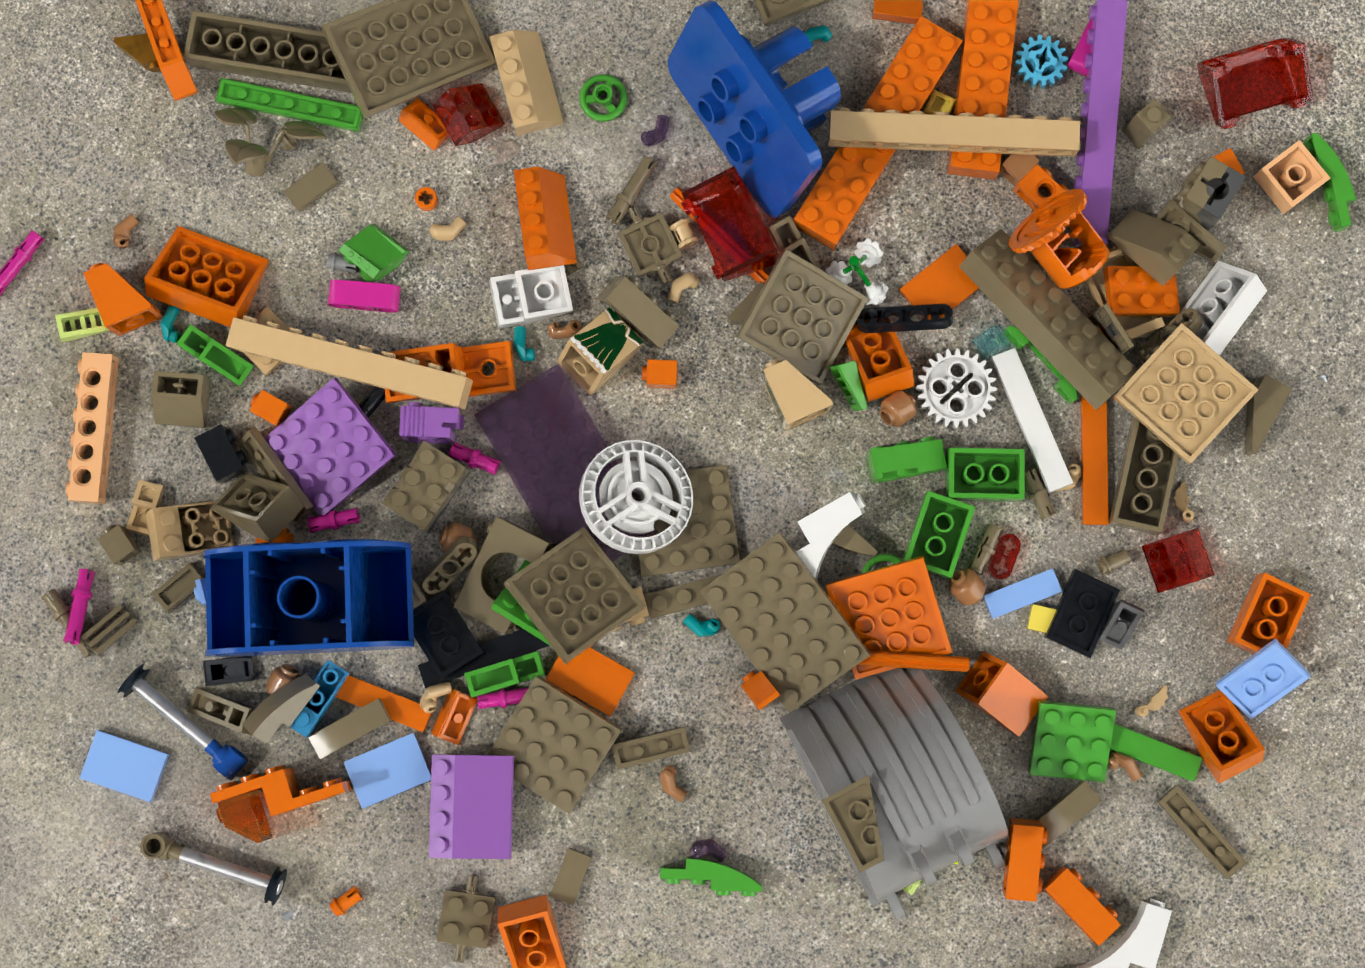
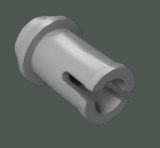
[327,252,358,274]

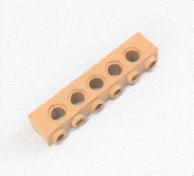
[66,352,119,504]

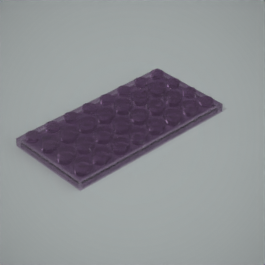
[474,364,659,562]

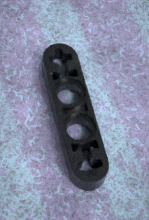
[857,304,954,333]

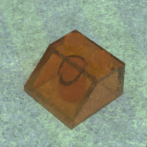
[216,790,273,843]

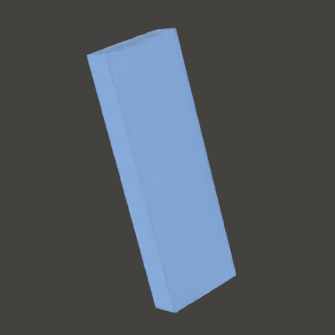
[983,568,1062,619]

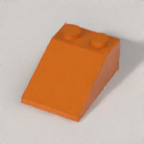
[844,318,914,402]
[1179,690,1265,784]
[497,894,567,968]

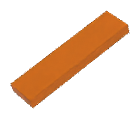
[336,675,432,732]

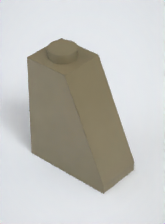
[1123,99,1176,149]

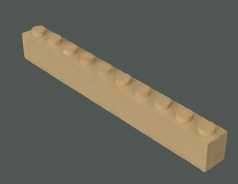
[828,107,1080,157]
[225,315,473,410]

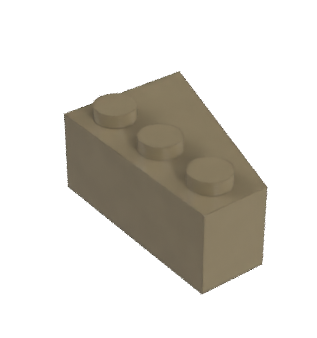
[596,276,679,349]

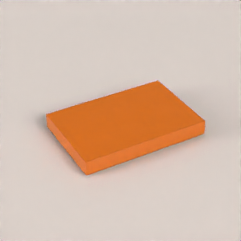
[899,244,979,320]
[545,648,635,717]

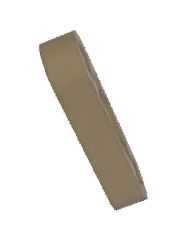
[1139,308,1203,363]
[423,536,477,595]

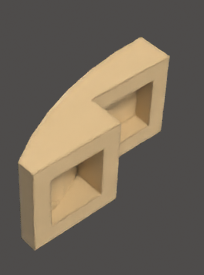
[126,480,164,537]

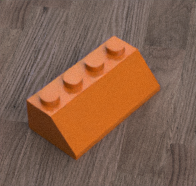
[514,166,577,270]

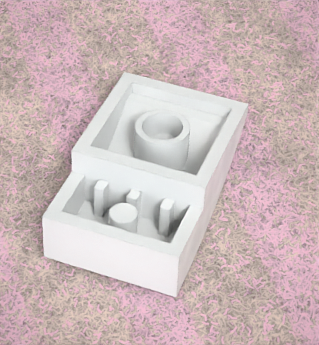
[489,265,573,329]

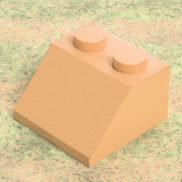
[1253,140,1330,215]

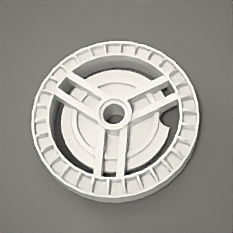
[579,440,693,554]

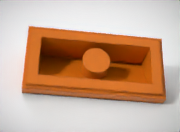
[872,0,923,24]
[399,98,454,150]
[431,687,478,745]

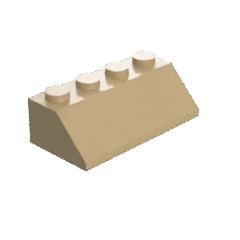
[489,30,564,136]

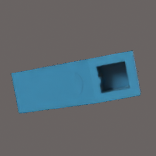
[290,660,349,738]

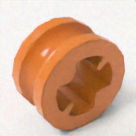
[415,187,438,211]

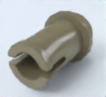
[1096,549,1131,575]

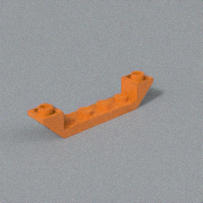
[135,0,198,101]

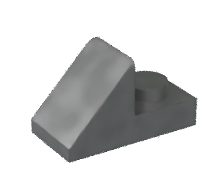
[1099,599,1145,650]

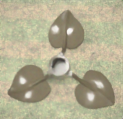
[214,108,327,176]

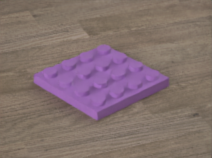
[265,378,397,516]

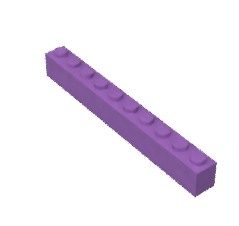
[1070,0,1128,246]

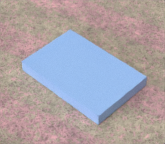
[1216,638,1310,720]
[79,730,170,802]
[344,732,431,809]

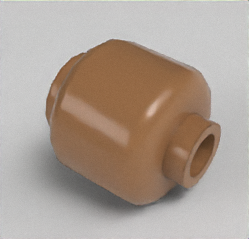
[879,391,917,427]
[439,521,478,557]
[948,568,986,605]
[266,664,301,695]

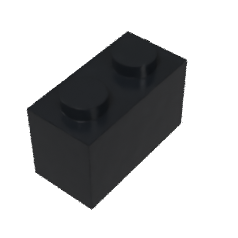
[194,424,248,484]

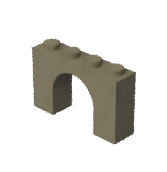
[454,517,555,634]

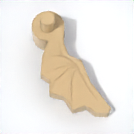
[1173,482,1194,522]
[1135,685,1168,717]

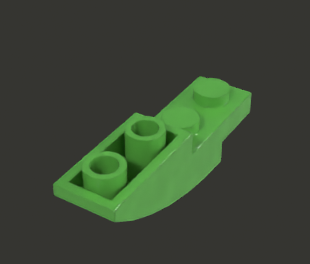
[1303,133,1356,232]
[660,857,762,896]

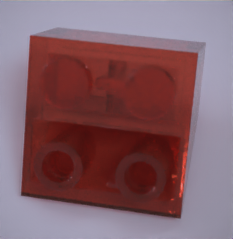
[432,83,505,146]
[1142,528,1215,593]

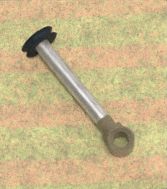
[140,832,287,906]

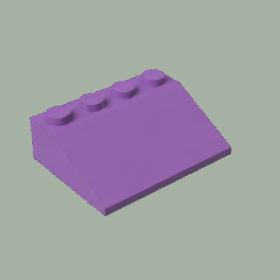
[429,754,514,859]

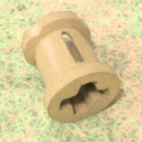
[669,218,699,250]

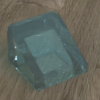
[972,325,1010,361]

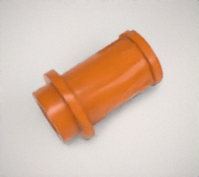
[329,886,363,916]

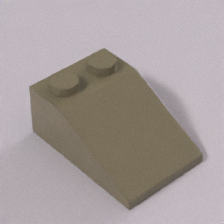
[1107,209,1200,286]
[211,473,304,542]

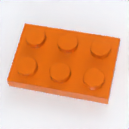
[1103,266,1180,316]

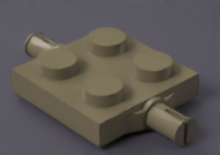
[618,206,683,285]
[436,874,495,963]

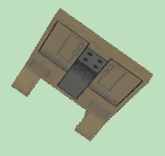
[1088,303,1134,355]

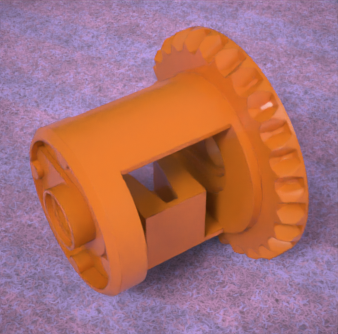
[1008,189,1110,289]

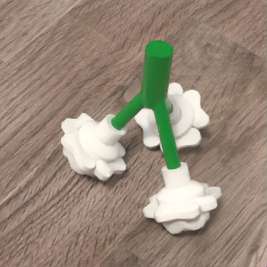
[825,238,889,305]

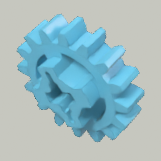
[1014,34,1068,89]

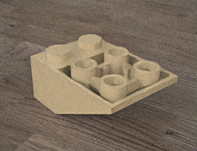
[146,501,234,562]

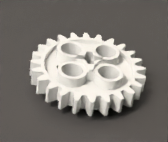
[916,348,997,429]

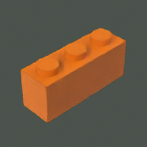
[1002,818,1047,902]
[1042,866,1121,946]

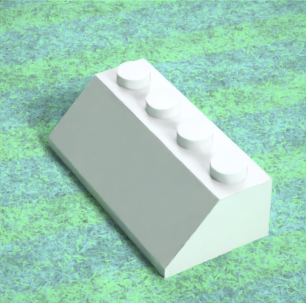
[1166,261,1267,355]

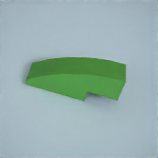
[176,324,254,386]
[464,651,547,698]

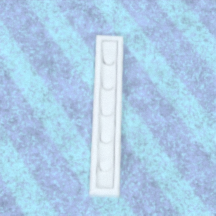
[991,348,1073,493]

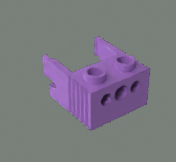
[399,402,464,444]

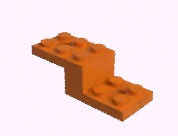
[385,341,517,403]
[210,764,353,817]

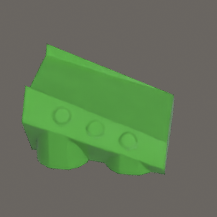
[338,224,410,282]

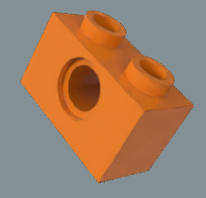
[1013,164,1069,211]

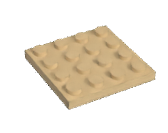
[1113,323,1259,465]

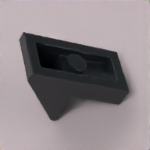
[203,656,255,686]

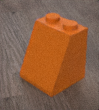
[83,263,164,336]
[954,651,1048,737]

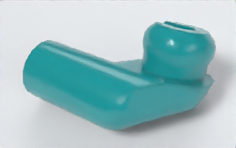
[804,25,832,43]
[160,305,181,343]
[513,326,535,362]
[682,613,720,637]

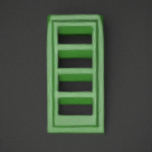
[830,361,867,411]

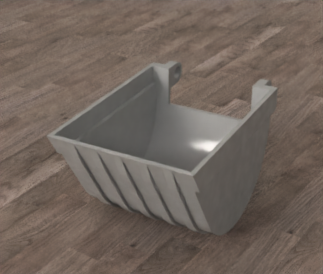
[780,668,1010,920]

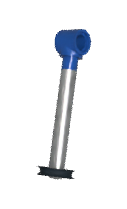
[118,664,249,780]

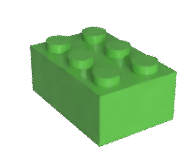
[945,448,1025,502]
[902,491,975,580]

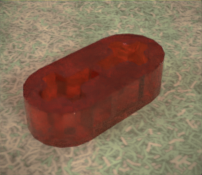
[988,534,1021,580]

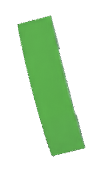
[1003,325,1078,405]

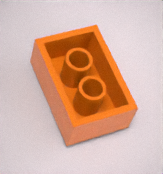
[1226,572,1311,654]

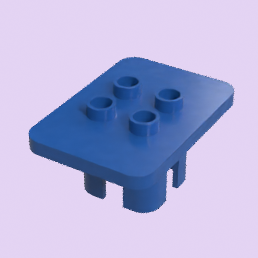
[668,0,841,218]

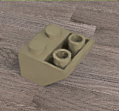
[151,371,211,428]

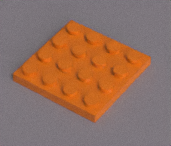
[826,556,952,680]

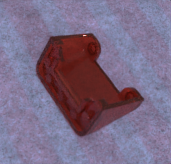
[1197,38,1314,129]
[681,166,779,282]

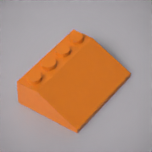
[144,226,269,328]

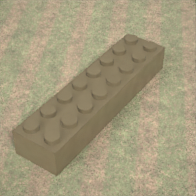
[183,10,352,93]
[959,229,1138,410]

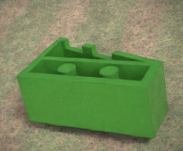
[866,436,947,484]

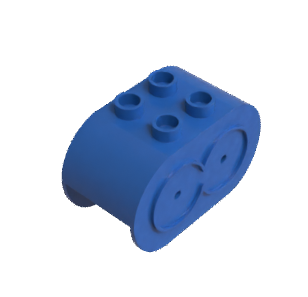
[203,539,414,657]

